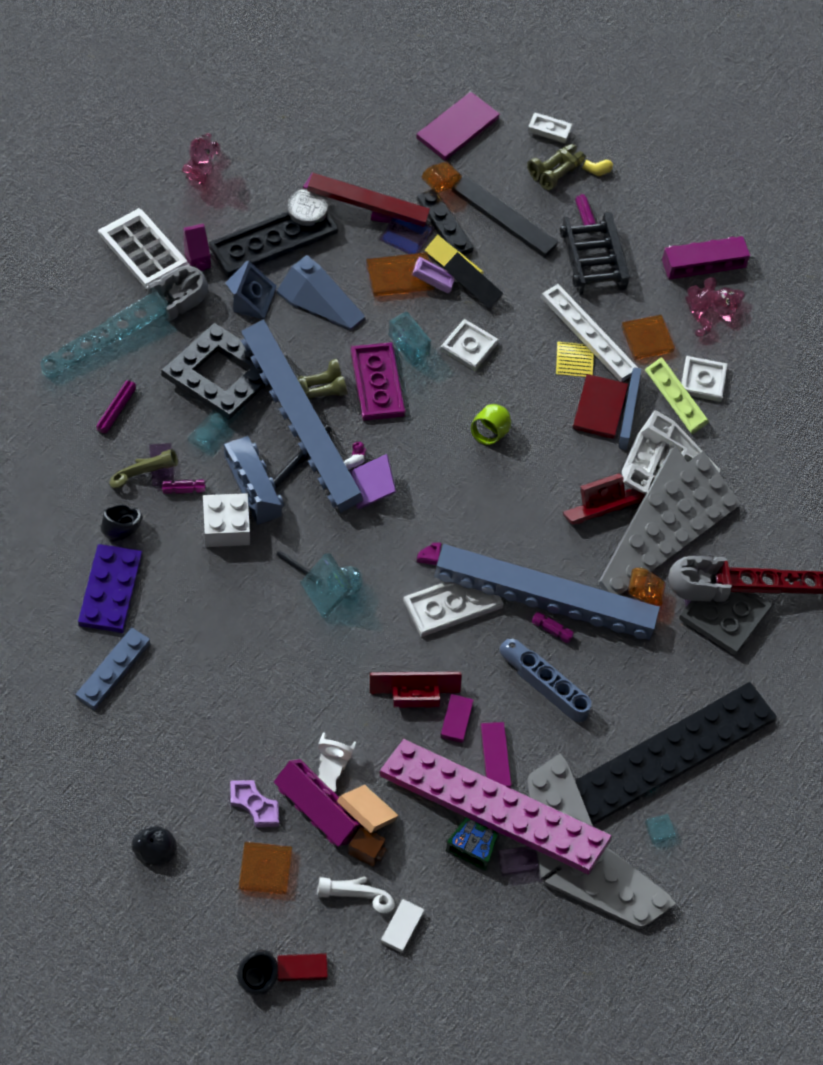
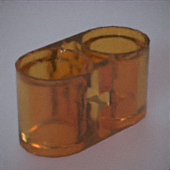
[422,162,462,193]
[628,568,666,607]

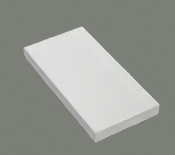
[403,582,504,637]

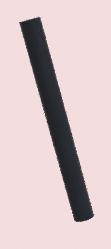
[273,425,331,488]

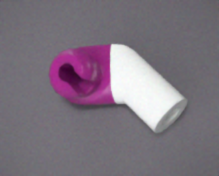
[343,442,366,470]

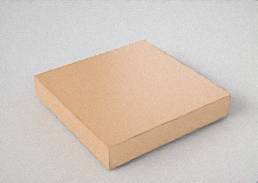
[337,785,399,833]

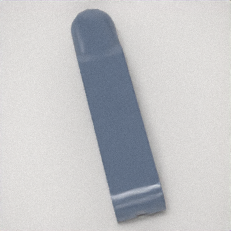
[500,639,591,722]

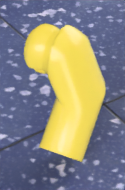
[582,160,613,176]

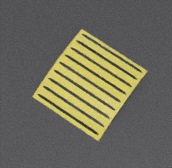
[556,342,594,377]

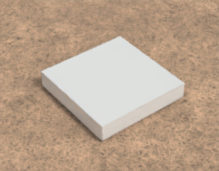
[440,319,499,371]
[681,356,728,402]

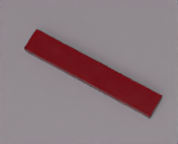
[307,173,430,227]

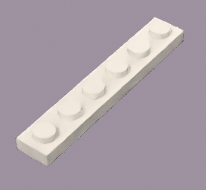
[541,284,638,382]

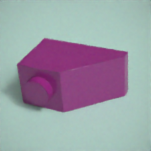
[183,223,211,271]

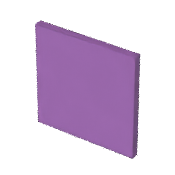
[349,454,396,509]

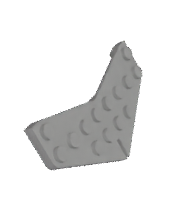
[527,753,676,929]

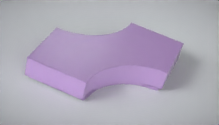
[230,780,279,827]

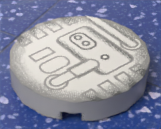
[287,189,328,226]

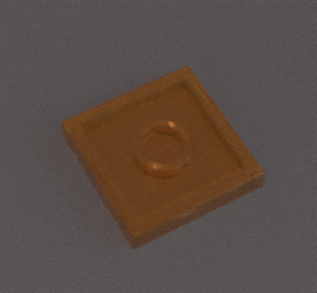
[621,314,675,360]
[239,842,292,895]

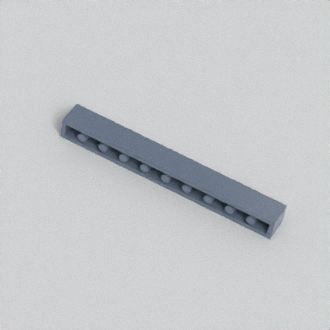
[241,319,364,512]
[434,544,660,640]

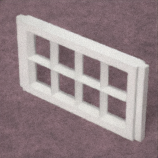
[98,208,190,290]

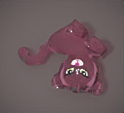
[181,133,220,186]
[685,277,745,337]

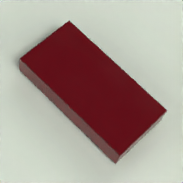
[277,953,328,982]

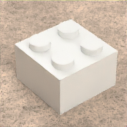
[203,493,250,547]

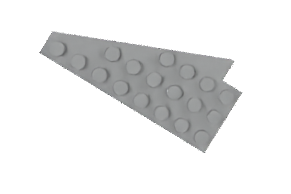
[598,446,741,595]

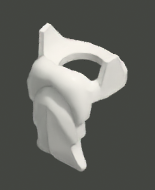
[318,733,356,792]

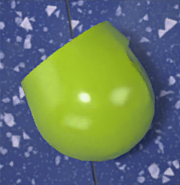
[470,404,512,445]

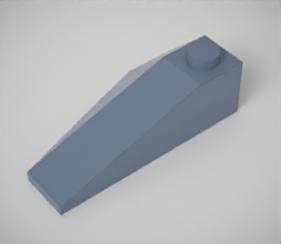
[277,255,365,331]

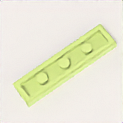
[645,357,709,435]

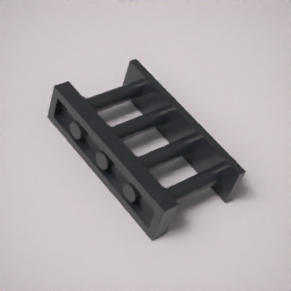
[560,212,630,295]

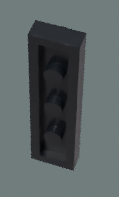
[417,188,474,255]

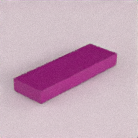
[480,722,511,788]

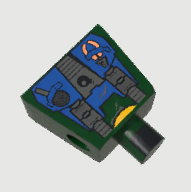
[446,817,498,871]

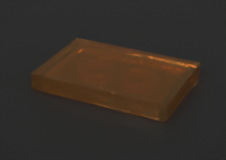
[366,252,435,297]

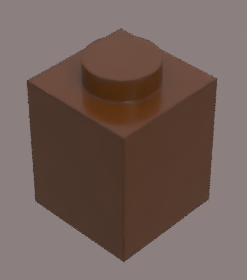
[348,826,387,867]

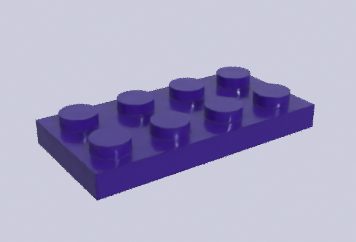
[78,544,142,633]

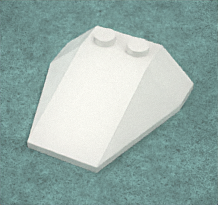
[622,410,720,494]

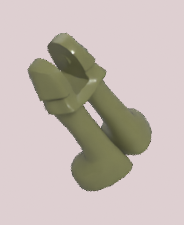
[527,144,586,190]
[297,359,348,399]

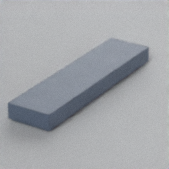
[618,367,641,450]

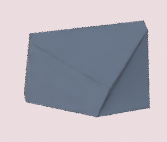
[226,261,276,319]

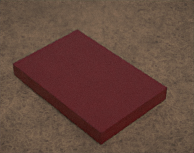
[572,374,628,439]

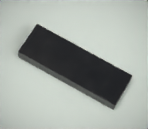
[444,252,504,309]

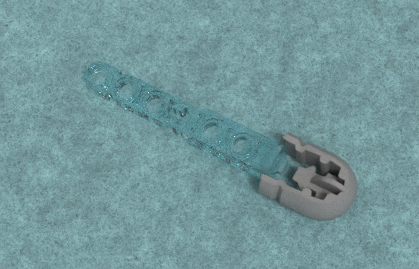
[40,266,208,377]

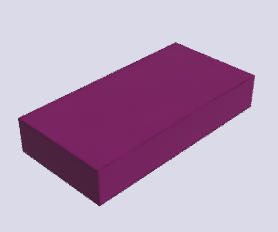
[440,694,474,743]

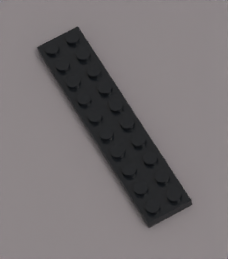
[575,682,777,825]

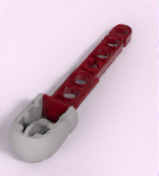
[669,556,823,602]

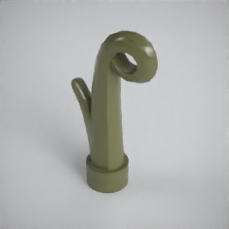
[109,449,178,489]

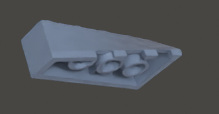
[224,436,284,525]

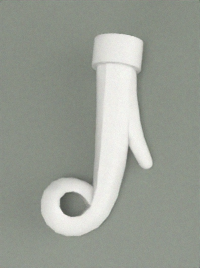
[317,877,395,913]

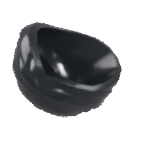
[101,505,143,541]
[132,826,177,865]
[237,949,278,995]

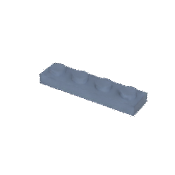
[75,628,150,710]

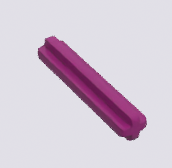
[96,380,136,434]

